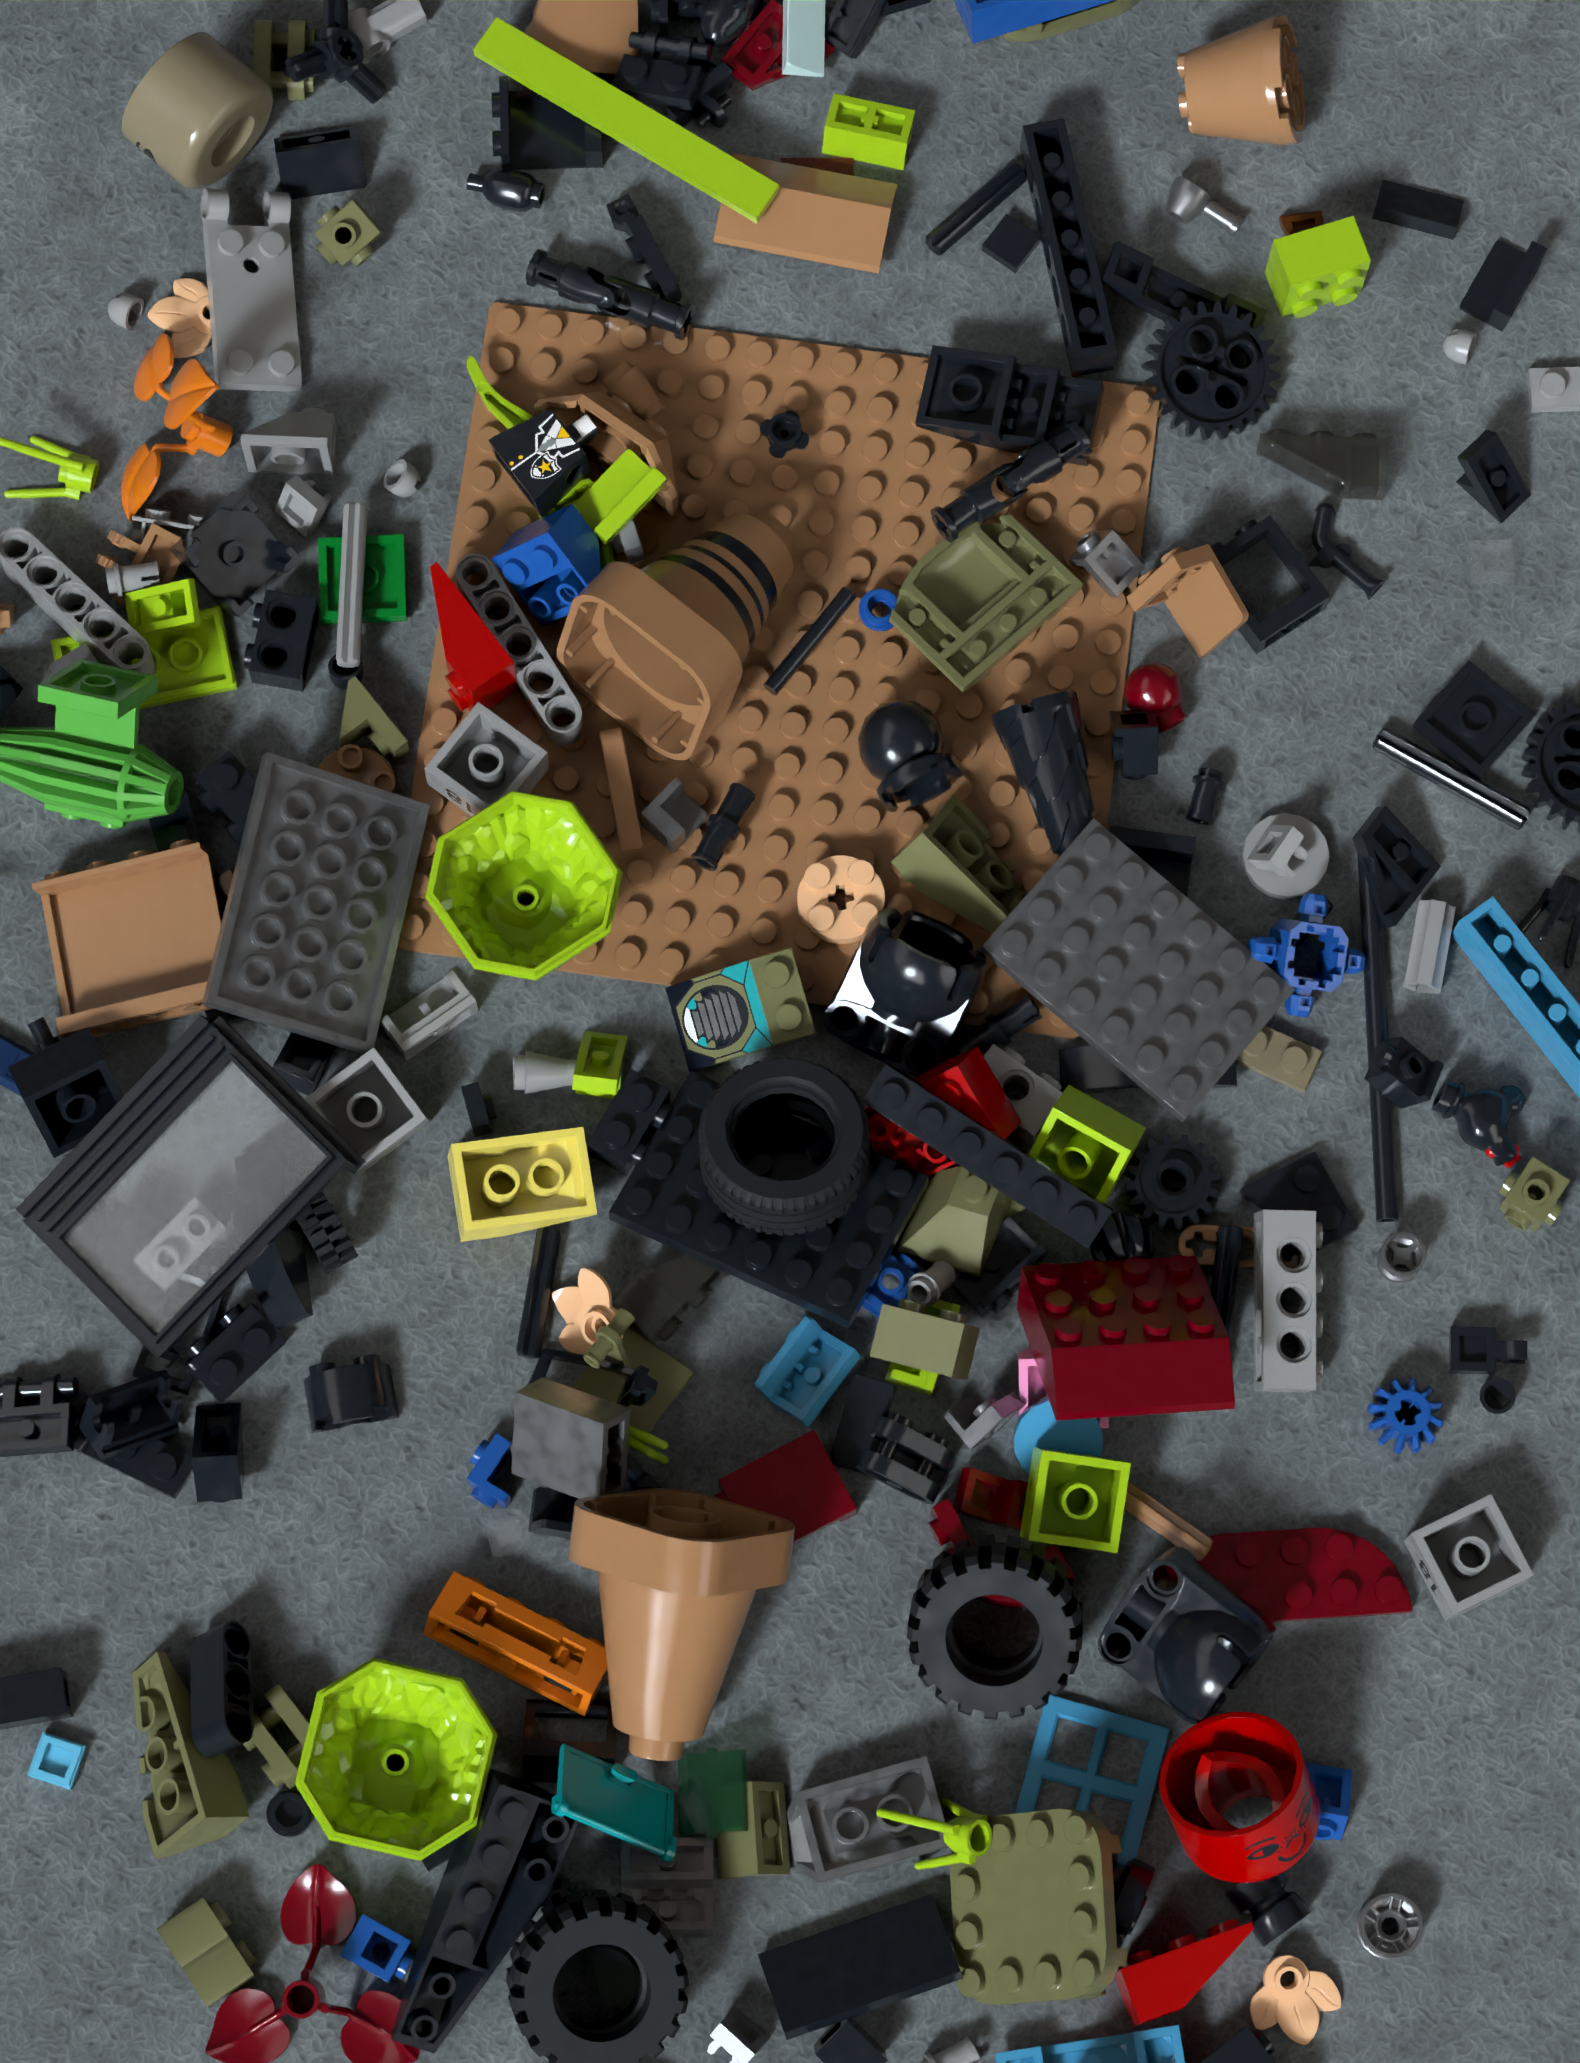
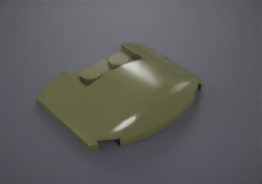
[889,514,1083,692]

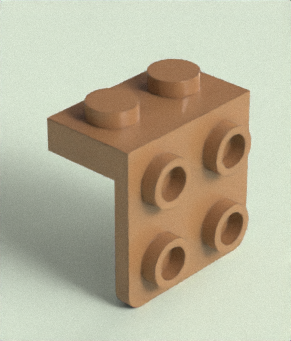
[1126,544,1249,658]

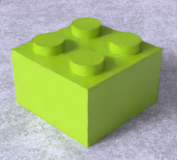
[1265,216,1371,318]
[1029,1085,1146,1204]
[1020,1446,1131,1553]

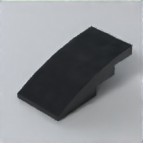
[915,345,1104,466]

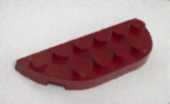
[1165,1528,1412,1622]

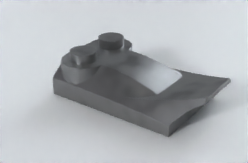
[786,1756,949,1883]

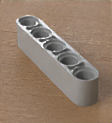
[0,527,156,675]
[456,554,583,746]

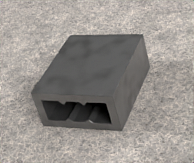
[510,1377,630,1499]

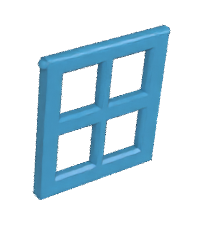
[1015,1695,1170,1867]

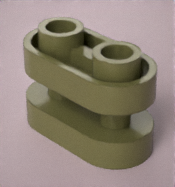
[253,19,317,101]
[243,1683,309,1789]

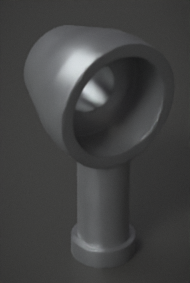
[1165,177,1244,236]

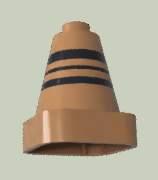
[557,513,794,760]

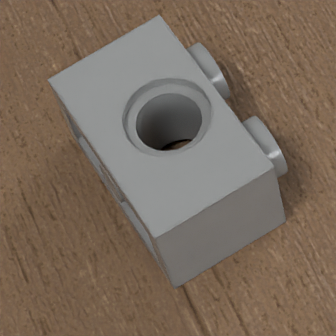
[984,1044,1062,1145]

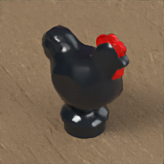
[1432,1078,1526,1168]

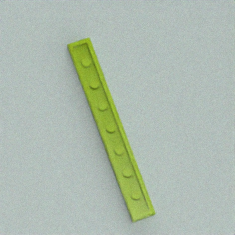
[473,17,780,224]

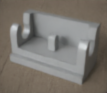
[380,970,478,1061]

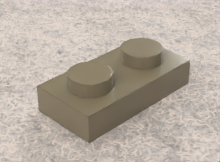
[1236,1026,1322,1093]

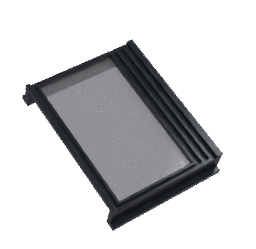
[16,1015,366,1368]

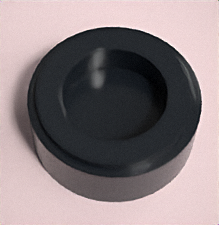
[266,1790,313,1837]

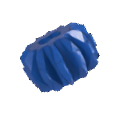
[1367,1378,1444,1454]

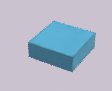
[27,1732,87,1790]

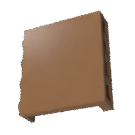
[32,840,223,1038]

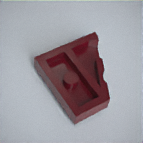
[720,0,835,91]

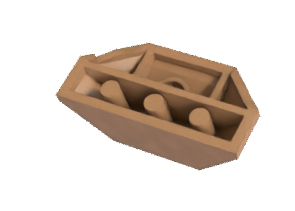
[534,391,678,516]

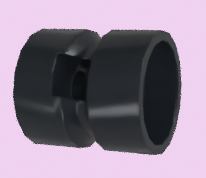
[1225,1872,1311,1947]

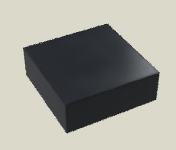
[981,214,1041,274]

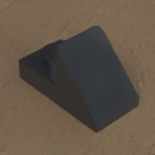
[1456,429,1531,523]

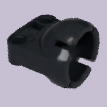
[824,908,986,1076]
[1098,1547,1276,1725]

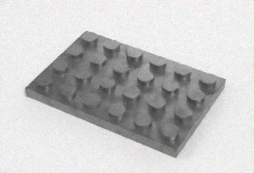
[202,752,430,1054]
[980,818,1295,1122]

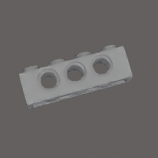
[1254,1210,1323,1392]

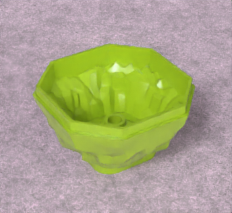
[425,791,623,981]
[295,1658,498,1861]

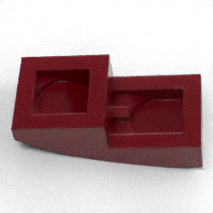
[953,1467,1028,1530]

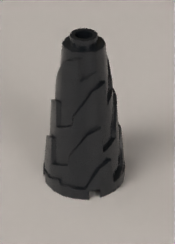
[991,691,1094,858]

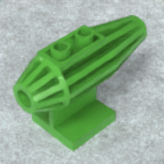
[0,659,184,829]

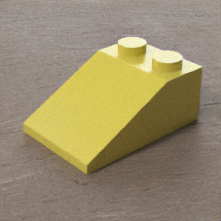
[447,1127,597,1242]

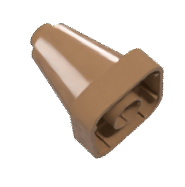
[568,1488,795,1761]

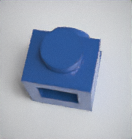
[862,1253,920,1319]
[340,1914,415,1984]

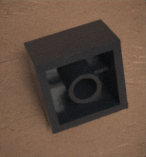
[8,1017,123,1158]

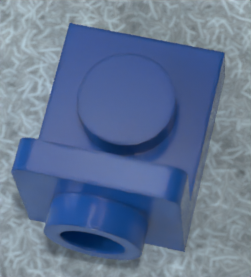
[1306,1762,1352,1840]

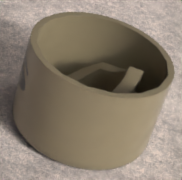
[121,32,273,189]

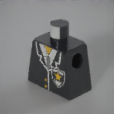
[489,410,600,517]

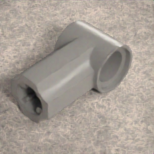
[348,0,427,65]

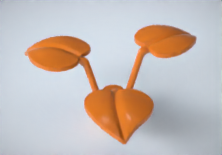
[121,333,233,522]

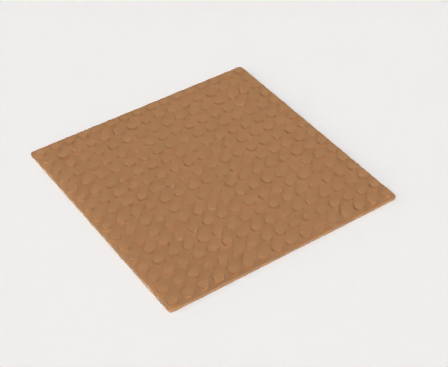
[397,302,1160,1039]

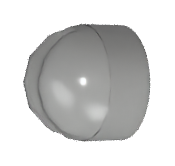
[108,293,144,330]
[1443,329,1477,365]
[383,459,421,498]

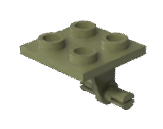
[571,1308,694,1442]

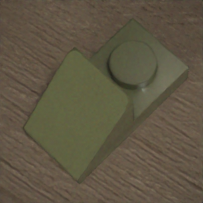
[339,676,410,763]

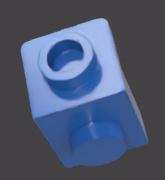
[467,1433,512,1509]

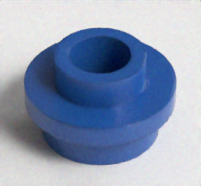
[859,589,898,631]

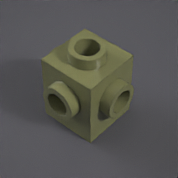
[314,200,385,267]
[1498,1156,1570,1233]

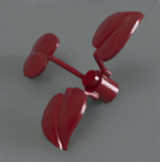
[205,1864,420,2063]

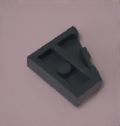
[1352,805,1441,928]
[1239,1151,1358,1251]

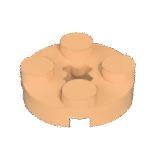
[797,855,885,944]

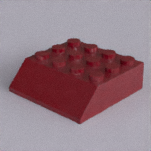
[1017,1255,1235,1421]

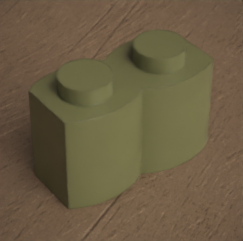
[157,1897,258,2008]

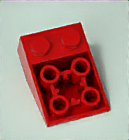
[864,1046,1022,1176]
[1114,1918,1254,2028]

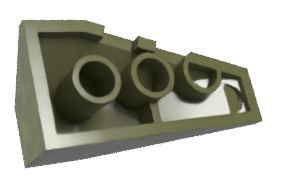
[891,794,1029,933]
[132,1652,250,1859]

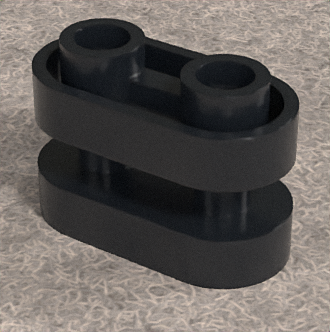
[856,1412,955,1505]

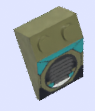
[665,948,816,1072]

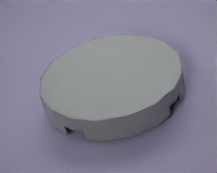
[1242,813,1330,900]

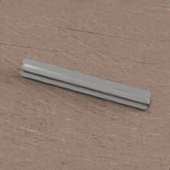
[336,502,368,668]

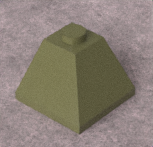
[897,1166,1012,1278]

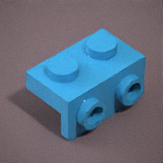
[755,1315,861,1427]

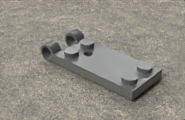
[200,188,302,392]

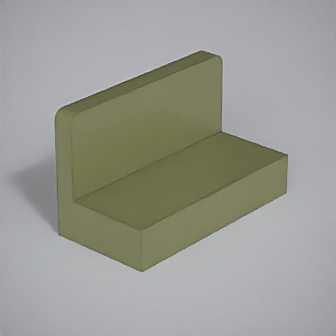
[713,1781,790,1879]

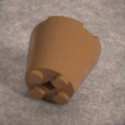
[1177,16,1305,145]

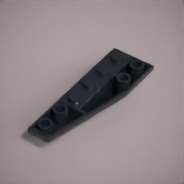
[391,1768,579,2054]

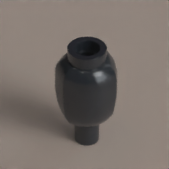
[467,169,545,212]

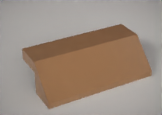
[713,153,898,274]

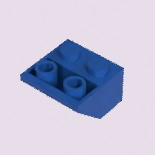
[491,504,601,626]

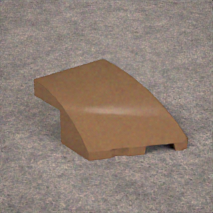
[523,0,639,78]

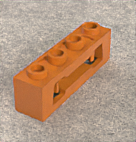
[423,1571,608,1717]

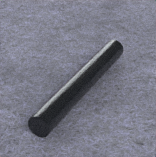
[763,587,856,695]

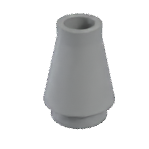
[512,1050,576,1094]

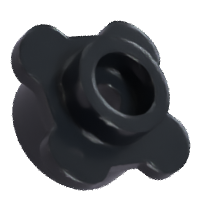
[760,411,809,458]

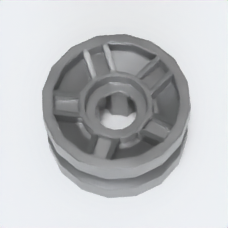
[1356,1893,1424,1960]

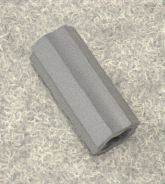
[1402,899,1456,994]

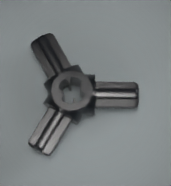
[284,0,387,104]

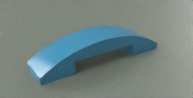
[995,2025,1185,2063]

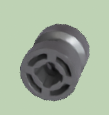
[1376,1232,1426,1283]

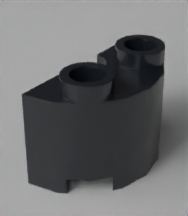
[303,1354,399,1434]

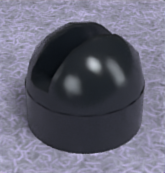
[328,655,364,690]
[1480,1378,1516,1414]

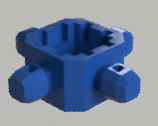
[1247,893,1366,1017]

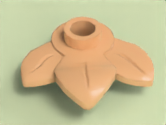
[147,278,212,358]
[552,1267,624,1354]
[1250,1954,1341,2045]

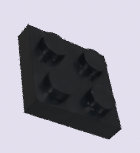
[1412,660,1536,780]

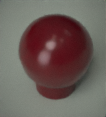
[1124,662,1188,734]

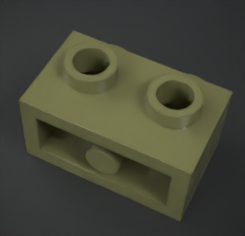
[870,1299,980,1380]

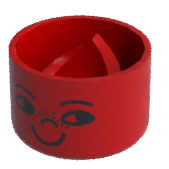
[1159,1712,1320,1883]

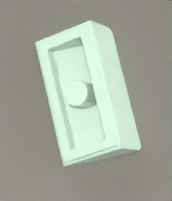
[782,0,825,77]

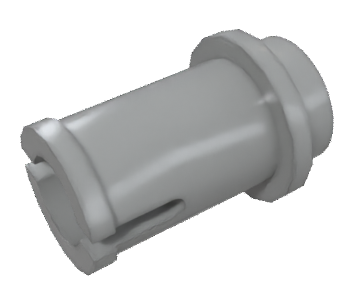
[105,560,161,597]
[907,1261,956,1307]
[920,2036,981,2063]

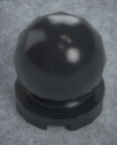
[858,700,963,812]

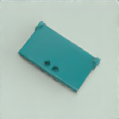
[551,1743,677,1862]

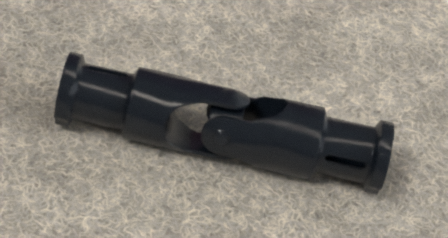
[526,249,695,340]
[930,420,1092,543]

